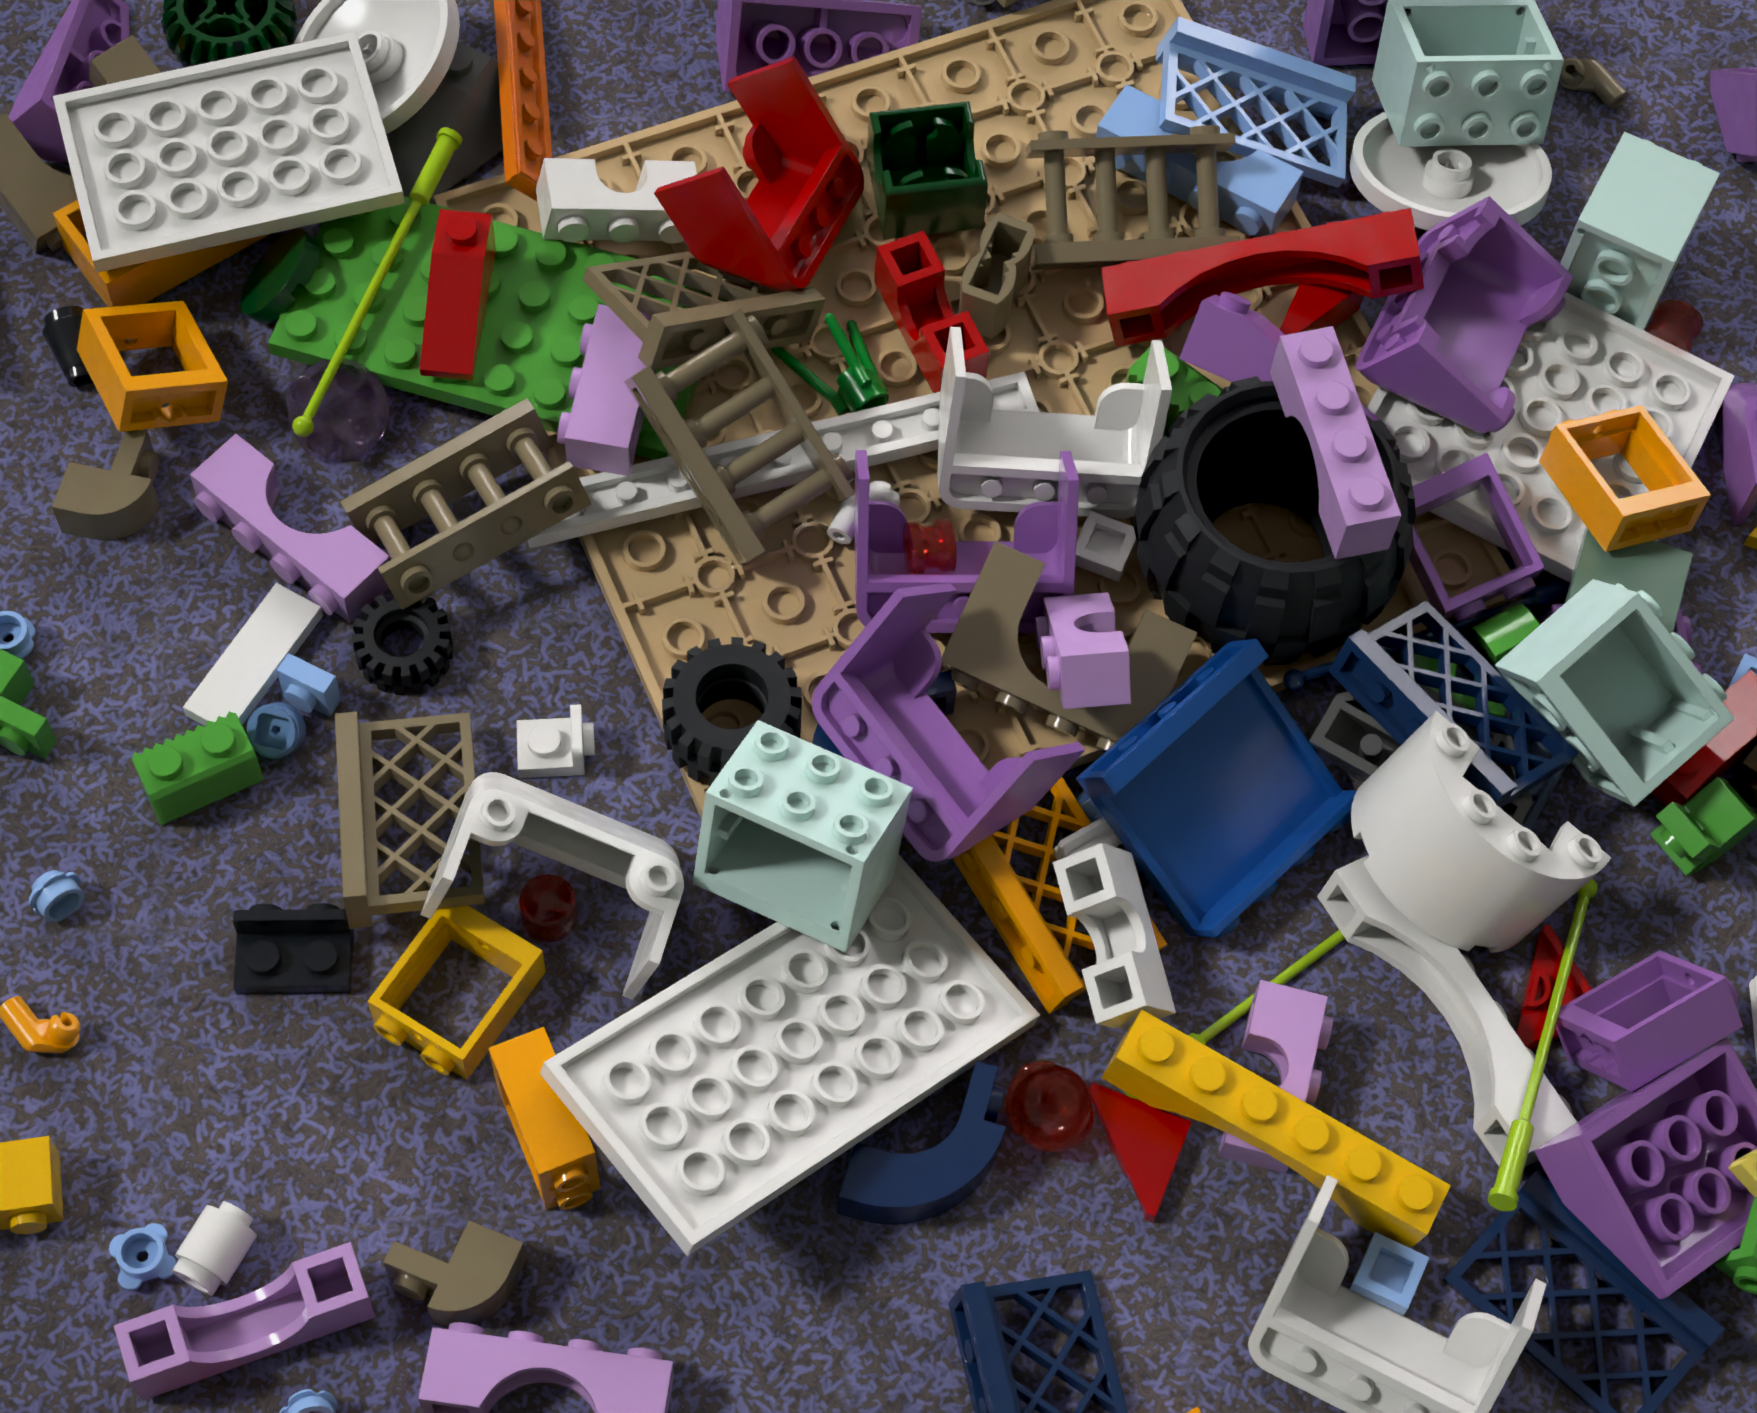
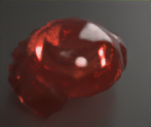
[1004,1061,1094,1153]

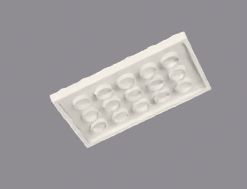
[53,31,405,273]

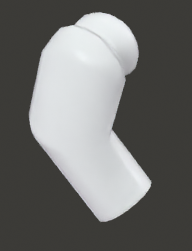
[827,481,900,544]

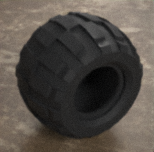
[1133,376,1416,666]

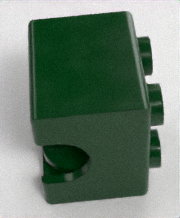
[866,101,988,240]

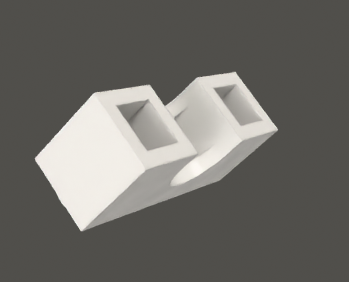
[536,158,697,244]
[1053,843,1176,1031]

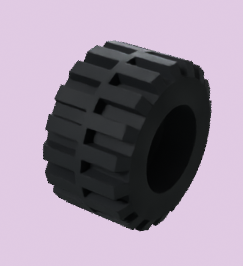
[662,637,802,787]

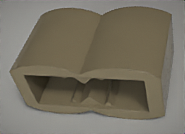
[958,213,1034,339]

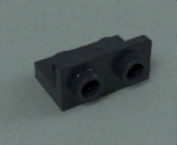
[233,903,354,995]

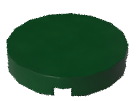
[240,229,320,325]

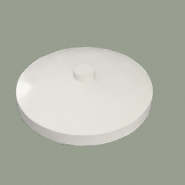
[294,0,460,134]
[1350,112,1552,230]

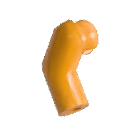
[0,996,81,1053]

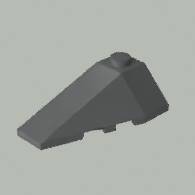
[388,42,503,204]

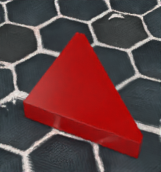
[1516,924,1592,1052]
[1087,1082,1192,1222]

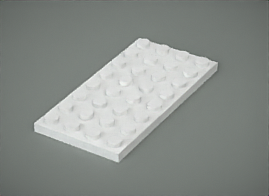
[540,854,1040,1257]

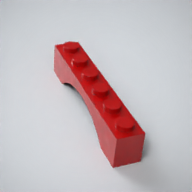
[1101,208,1424,347]

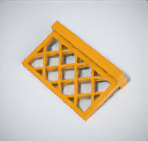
[953,777,1167,1014]

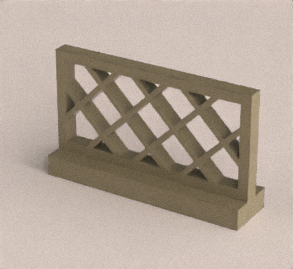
[583,251,826,370]
[335,712,485,929]

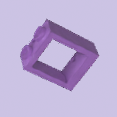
[1409,453,1545,623]
[1556,950,1743,1092]

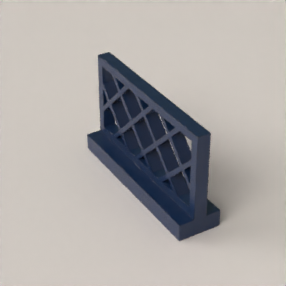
[1328,600,1578,808]
[1443,1170,1725,1413]
[948,1270,1128,1413]

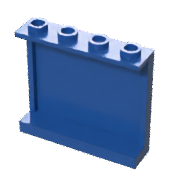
[1076,639,1357,938]

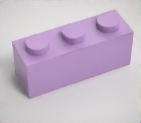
[557,304,656,476]

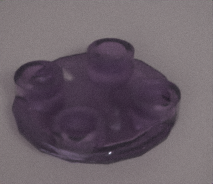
[287,358,389,462]

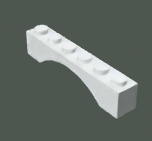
[1317,855,1577,1167]

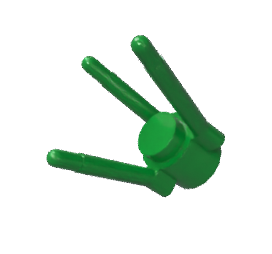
[771,313,889,416]

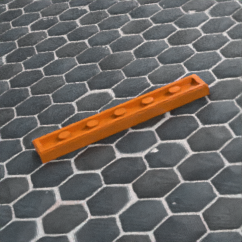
[494,0,552,201]

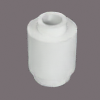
[172,1201,257,1296]

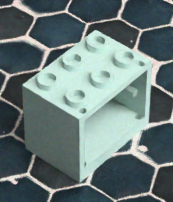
[1372,0,1564,147]
[1560,131,1720,330]
[1495,579,1735,807]
[692,720,913,953]

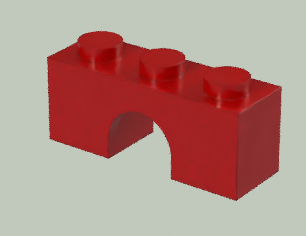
[874,230,990,393]

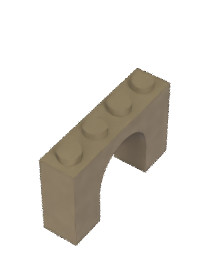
[0,34,161,254]
[941,541,1197,752]

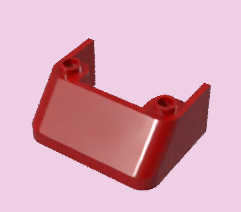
[654,56,864,292]

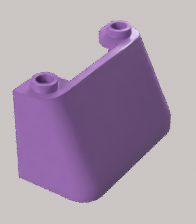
[1355,196,1573,434]

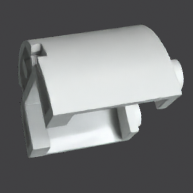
[1351,711,1611,953]

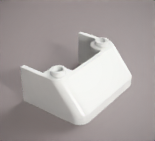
[937,327,1172,519]
[420,772,684,1000]
[1248,1175,1546,1413]

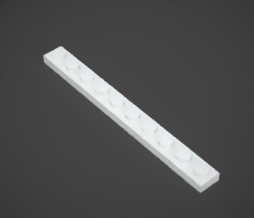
[528,372,1039,549]

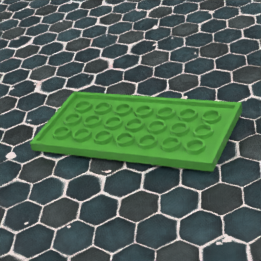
[268,196,729,460]

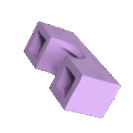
[1035,592,1131,709]
[1218,980,1333,1173]

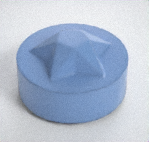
[247,702,306,759]

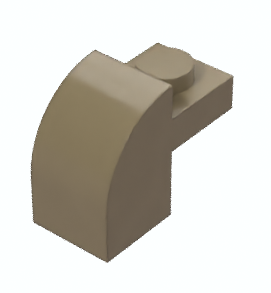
[52,429,160,540]
[383,1220,527,1327]

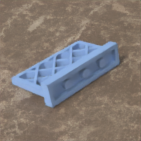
[1156,16,1356,188]

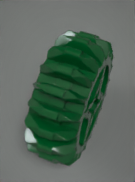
[161,0,297,67]

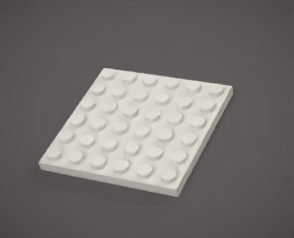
[1367,292,1734,582]

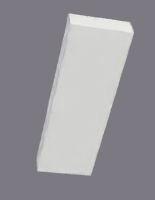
[183,583,323,726]

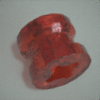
[1645,299,1704,353]
[903,518,957,575]
[519,874,578,943]

